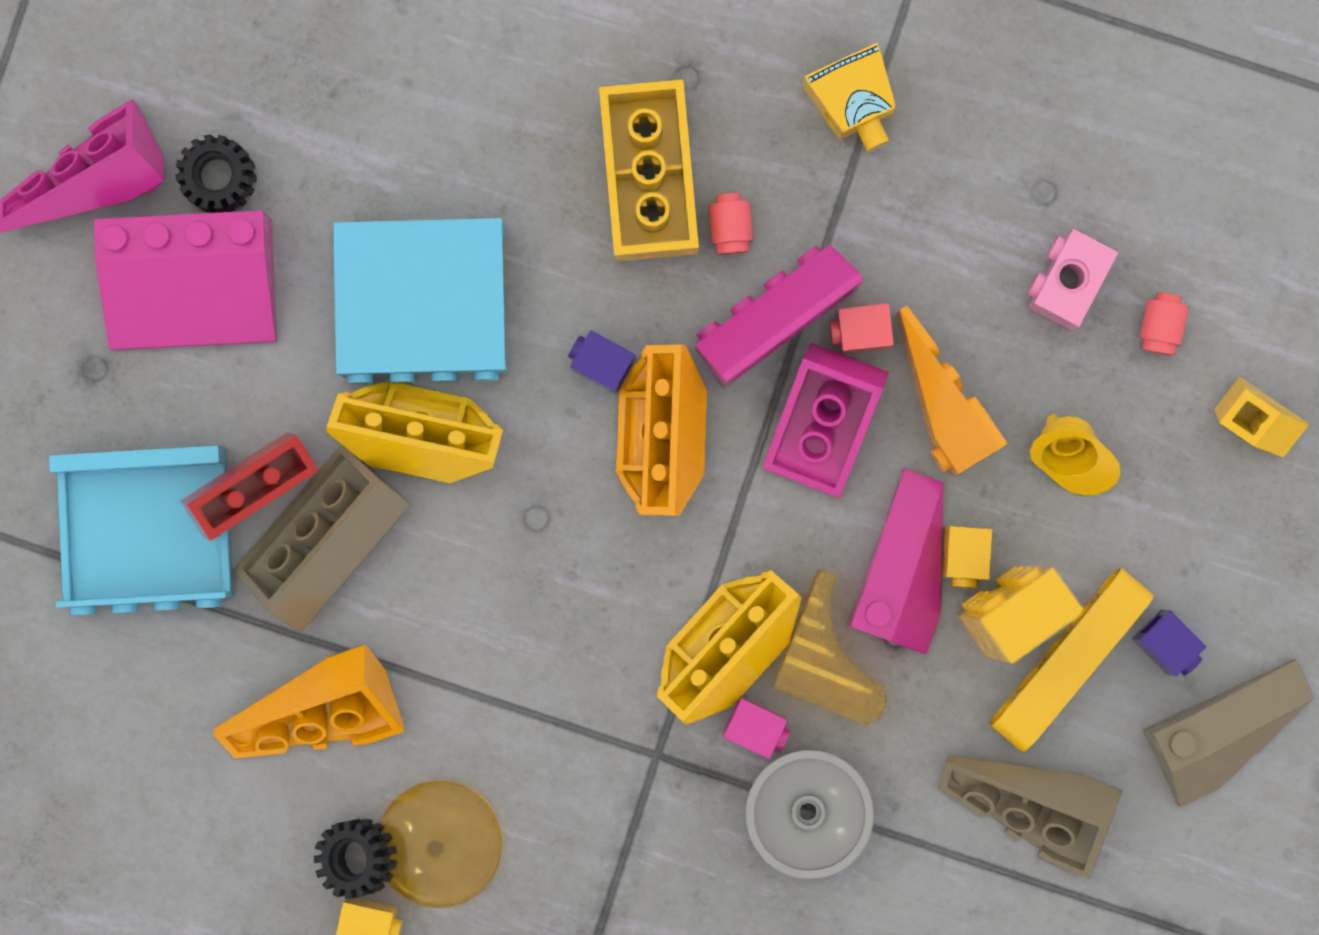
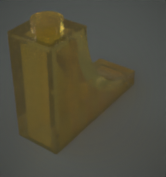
[772,569,887,726]

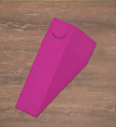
[0,99,164,232]

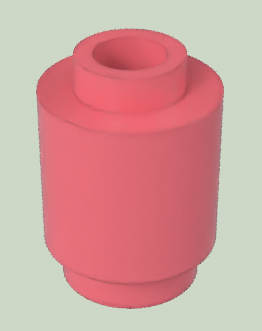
[709,193,753,255]
[1139,292,1189,356]

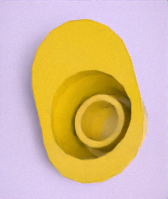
[1029,413,1121,496]

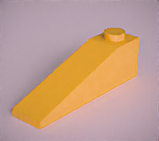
[896,305,1007,476]
[213,644,404,759]

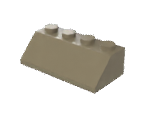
[233,445,411,633]

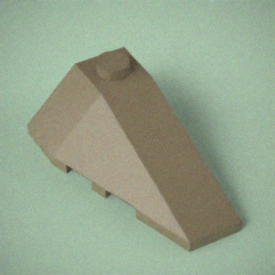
[1143,659,1314,807]
[939,755,1123,879]

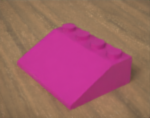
[94,210,277,350]

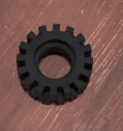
[175,134,257,213]
[314,818,397,899]

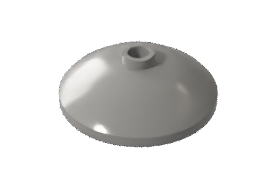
[745,750,874,879]

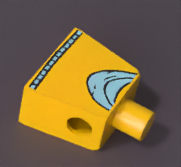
[802,43,896,152]

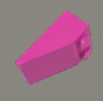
[762,342,889,498]

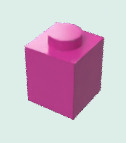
[722,697,791,759]

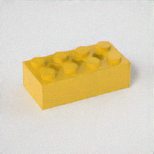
[599,79,699,262]
[957,565,1085,664]

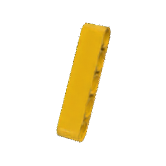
[989,567,1154,753]

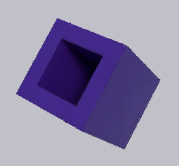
[568,330,636,394]
[1132,609,1206,677]

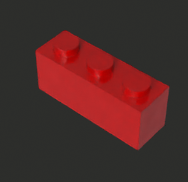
[180,432,319,541]

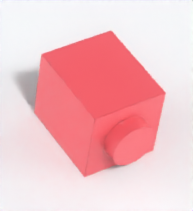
[829,303,894,354]

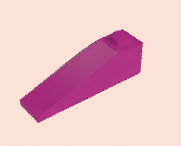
[847,468,944,654]

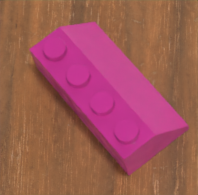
[694,245,864,389]

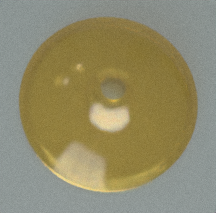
[380,780,503,908]

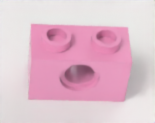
[1027,229,1118,331]

